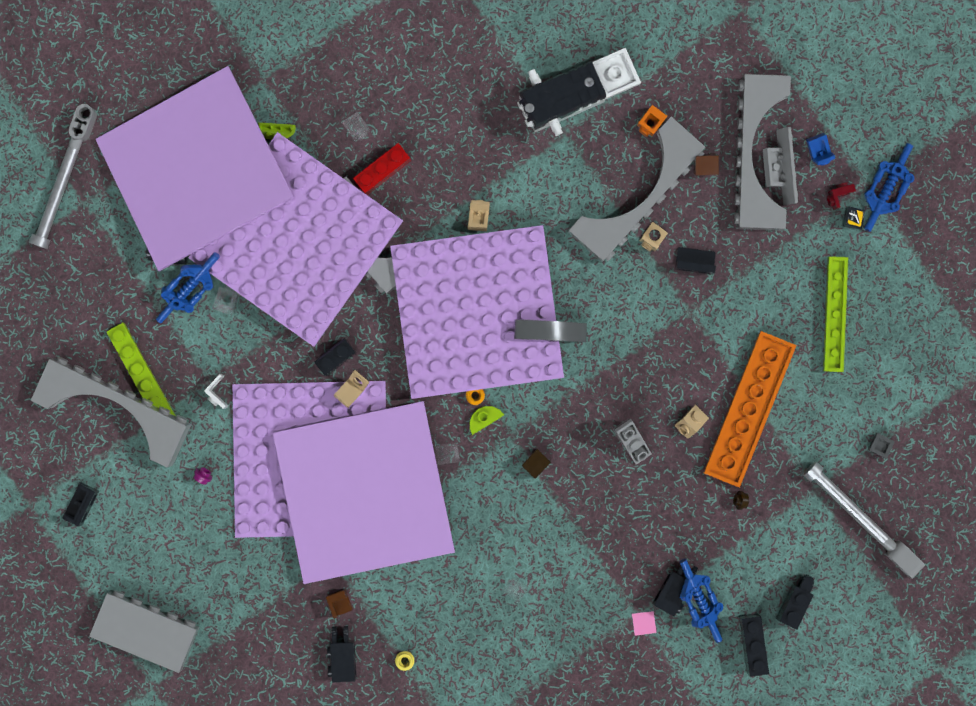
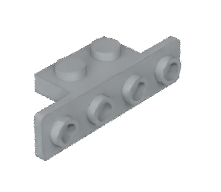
[763,127,798,205]

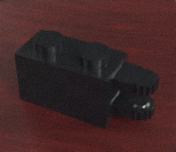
[652,565,698,617]
[776,574,814,630]
[327,626,357,683]

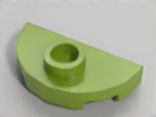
[258,122,296,140]
[470,406,504,435]

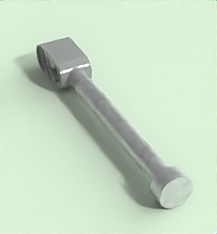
[29,104,97,249]
[803,461,925,579]

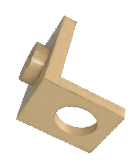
[639,222,668,252]
[334,370,369,408]

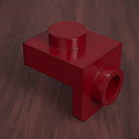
[827,182,856,210]

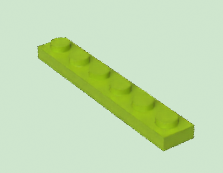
[823,256,848,372]
[107,323,176,416]

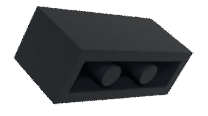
[739,613,769,677]

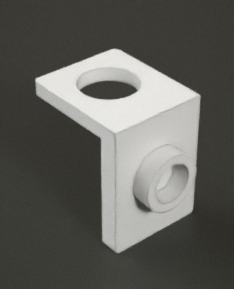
[204,374,228,409]

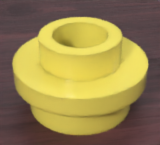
[395,651,414,671]

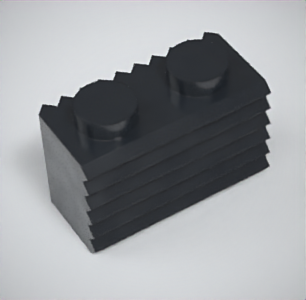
[314,338,357,376]

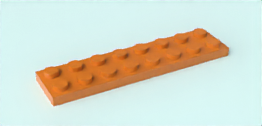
[703,331,797,488]

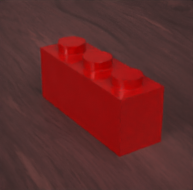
[353,143,411,195]

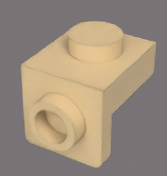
[468,200,490,232]
[675,405,709,438]

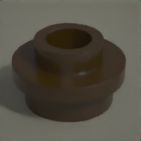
[733,491,749,510]

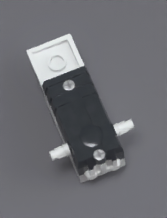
[517,48,641,136]

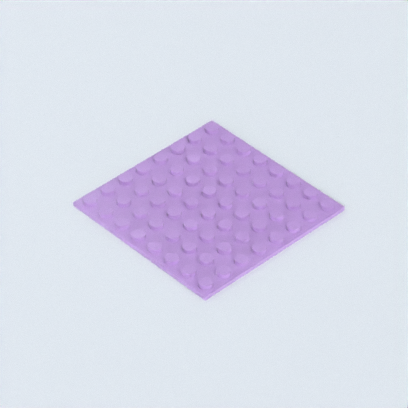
[96,66,294,271]
[188,132,403,347]
[390,225,564,399]
[232,381,386,538]
[273,401,455,584]

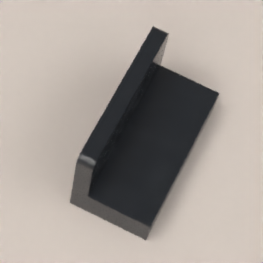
[675,247,716,275]

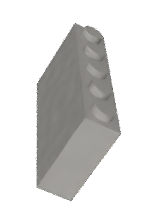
[89,590,200,673]

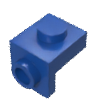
[806,133,835,165]

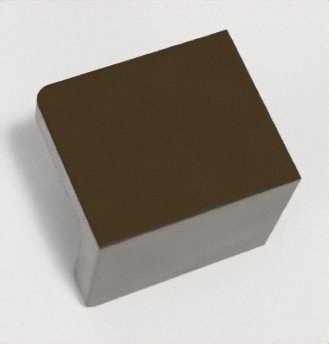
[522,449,551,479]

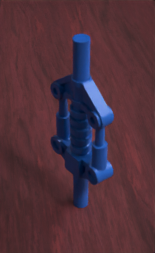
[864,143,915,232]
[156,252,220,323]
[679,558,723,643]

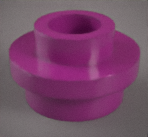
[193,467,212,485]

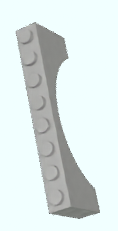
[734,74,791,231]
[568,117,705,262]
[31,357,192,468]

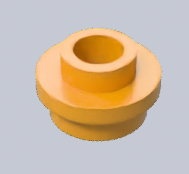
[466,389,485,405]

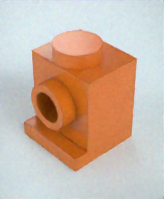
[637,105,667,137]

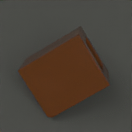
[693,153,719,175]
[326,589,353,619]

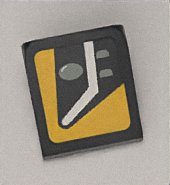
[843,206,865,229]

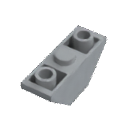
[613,418,652,465]

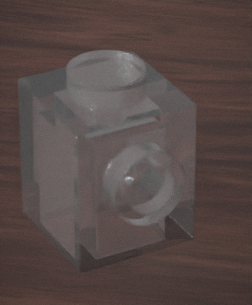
[342,112,370,142]

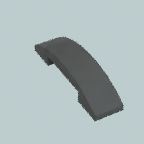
[514,319,587,342]

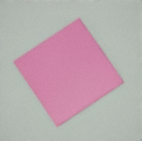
[632,611,656,636]

